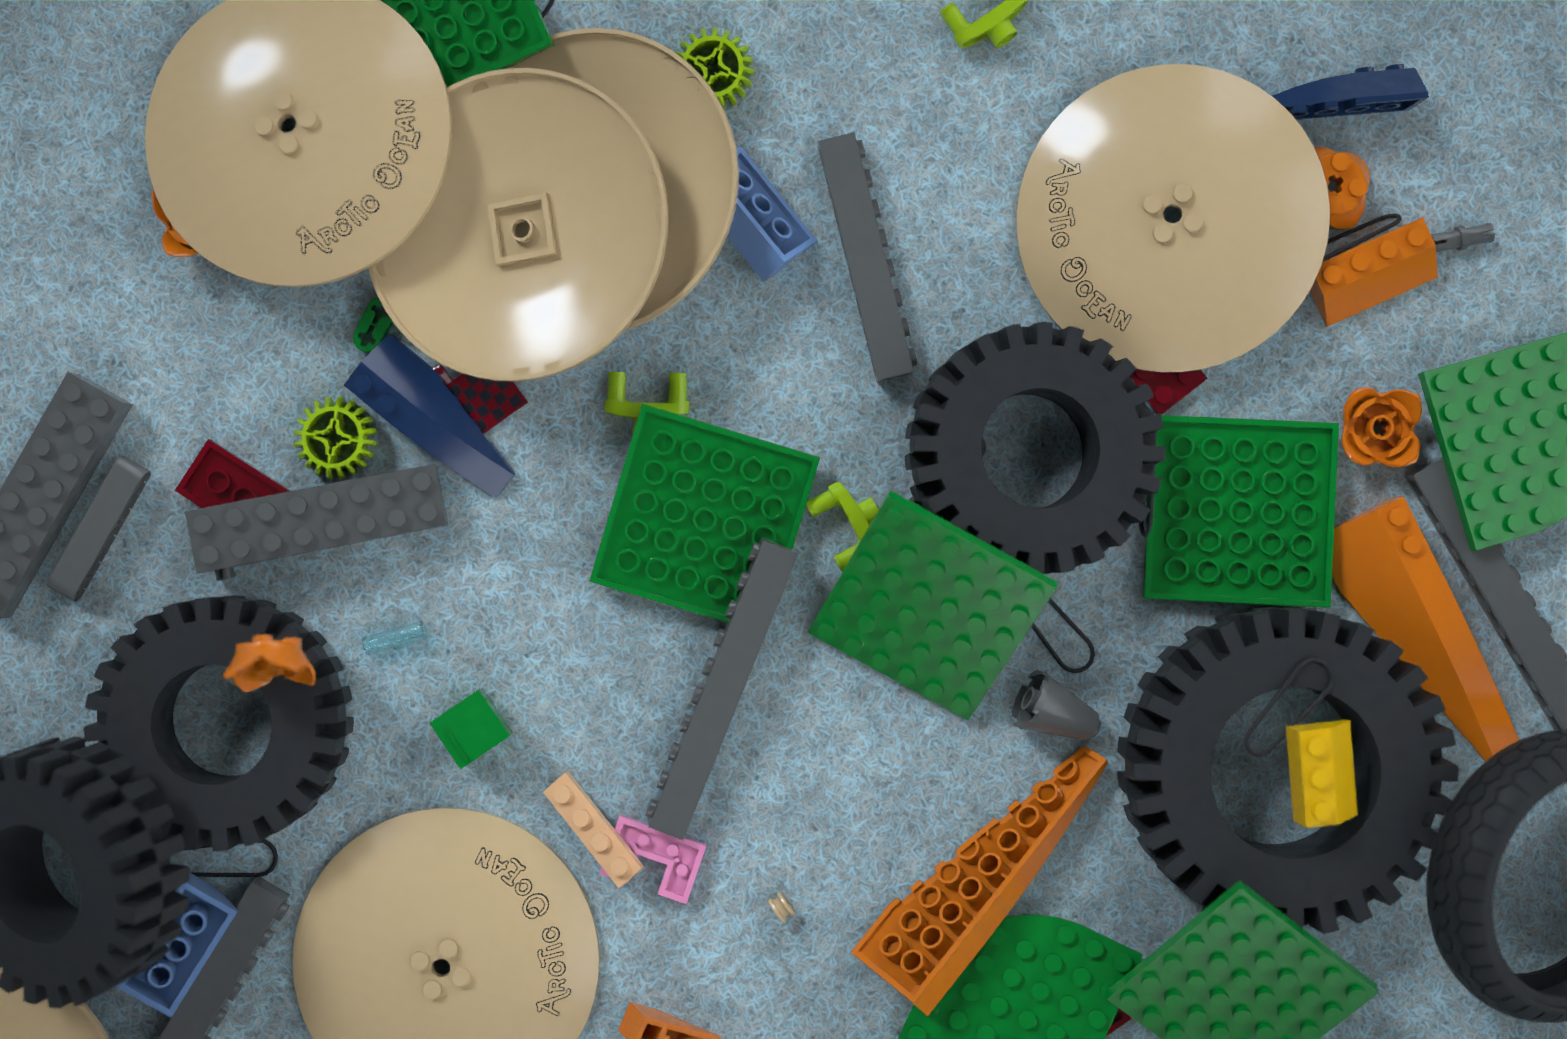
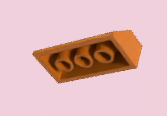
[1310,217,1438,327]

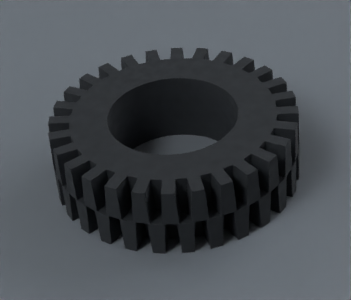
[1117,606,1459,934]

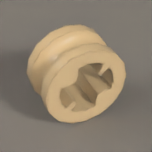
[768,891,796,923]

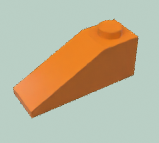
[618,1002,721,1039]

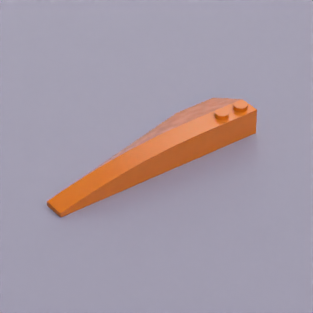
[1332,496,1519,762]
[851,745,1108,1016]

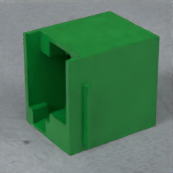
[429,688,513,770]

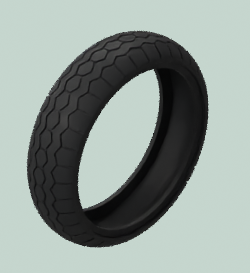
[1426,729,1567,1023]

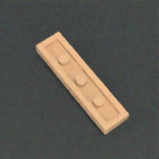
[543,772,645,888]

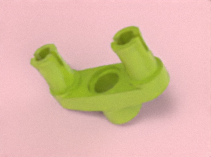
[940,0,1029,49]
[604,372,690,434]
[806,481,878,572]

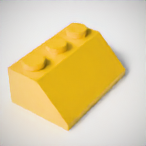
[1286,720,1357,828]

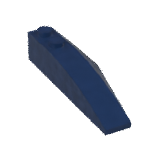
[1272,64,1429,120]
[344,334,515,498]

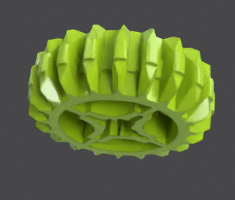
[675,27,754,110]
[293,396,378,479]

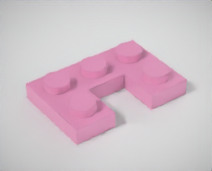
[599,814,707,904]

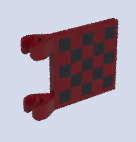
[433,364,528,434]

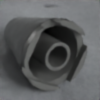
[1012,670,1101,741]

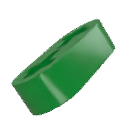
[353,297,393,353]

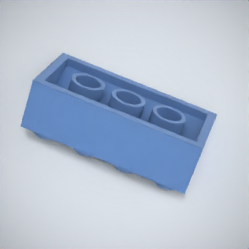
[727,146,817,282]
[116,873,238,1017]

